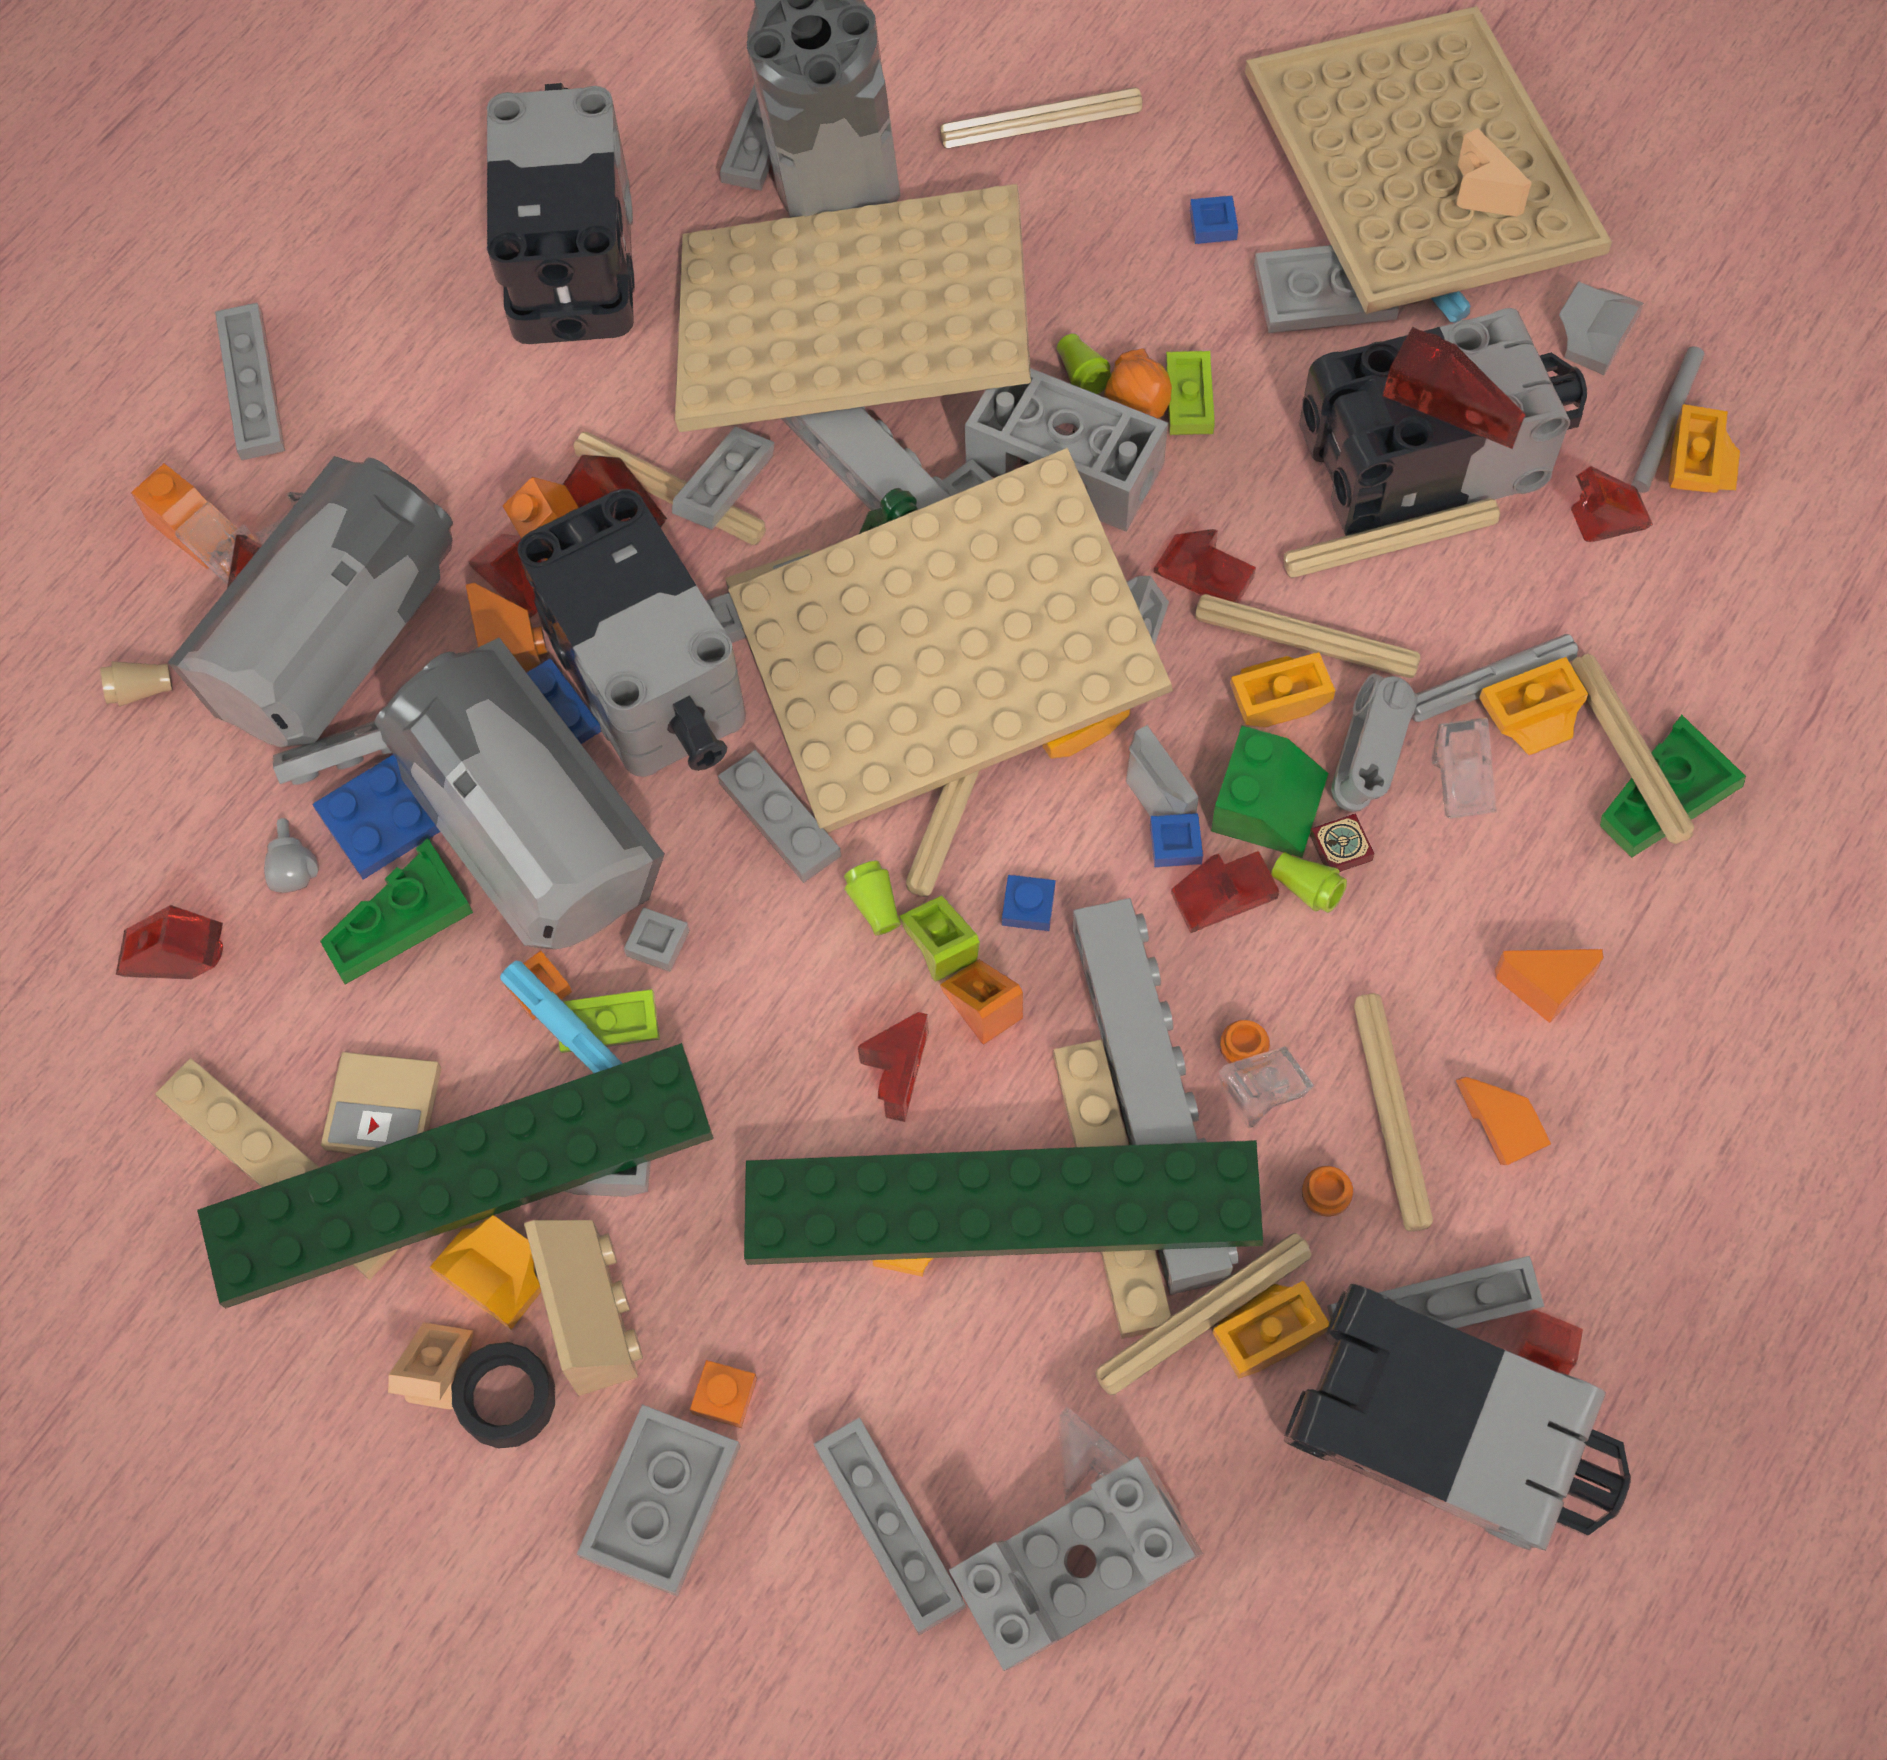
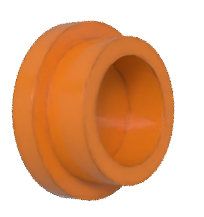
[1220,1020,1270,1069]
[1302,1166,1353,1217]

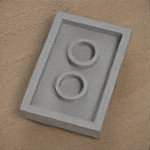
[1254,245,1399,333]
[577,1404,741,1597]

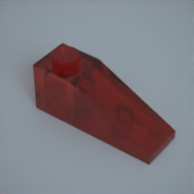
[1383,327,1526,449]

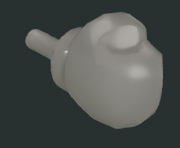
[264,818,319,893]

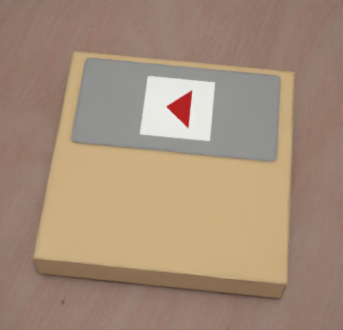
[321,1052,441,1154]

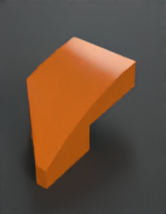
[1456,1077,1551,1165]

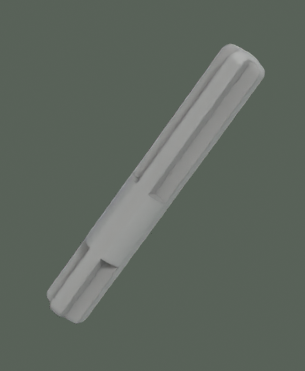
[1412,634,1578,722]

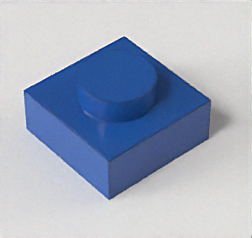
[1189,195,1238,244]
[1150,813,1203,868]
[1002,875,1056,931]

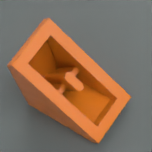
[1495,949,1604,1023]
[940,959,1023,1045]

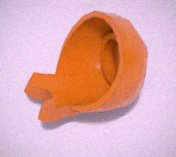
[1104,348,1172,419]

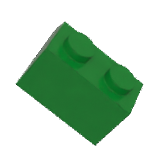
[1211,725,1329,858]

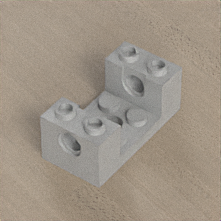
[965,368,1168,532]
[949,1456,1203,1671]

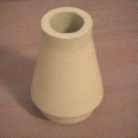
[100,661,172,707]

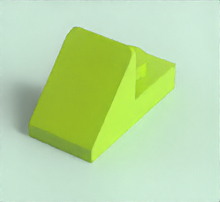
[899,895,980,982]

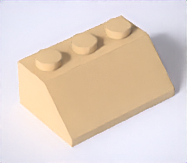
[524,1220,643,1396]

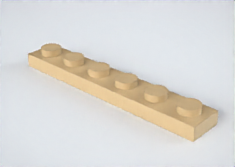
[1053,1039,1171,1339]
[155,1058,398,1280]

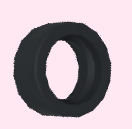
[451,1342,555,1449]

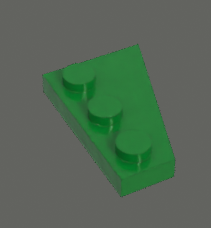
[1600,714,1746,858]
[320,838,473,985]

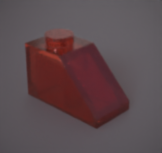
[116,905,223,979]

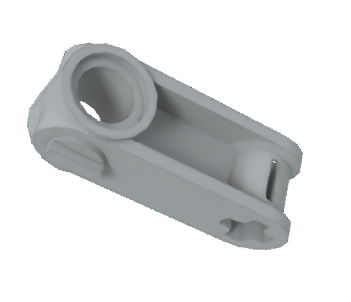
[1331,673,1418,812]

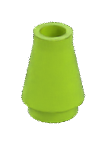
[1057,334,1111,394]
[1271,852,1347,913]
[844,860,901,936]

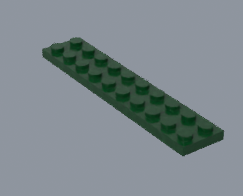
[197,1043,714,1309]
[744,1140,1263,1265]

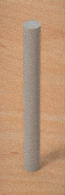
[1631,346,1705,493]

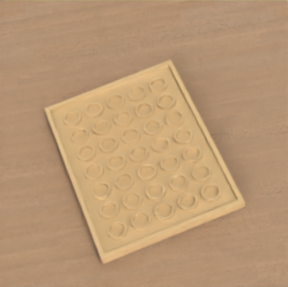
[1245,6,1612,314]
[675,184,1031,432]
[728,448,1173,833]

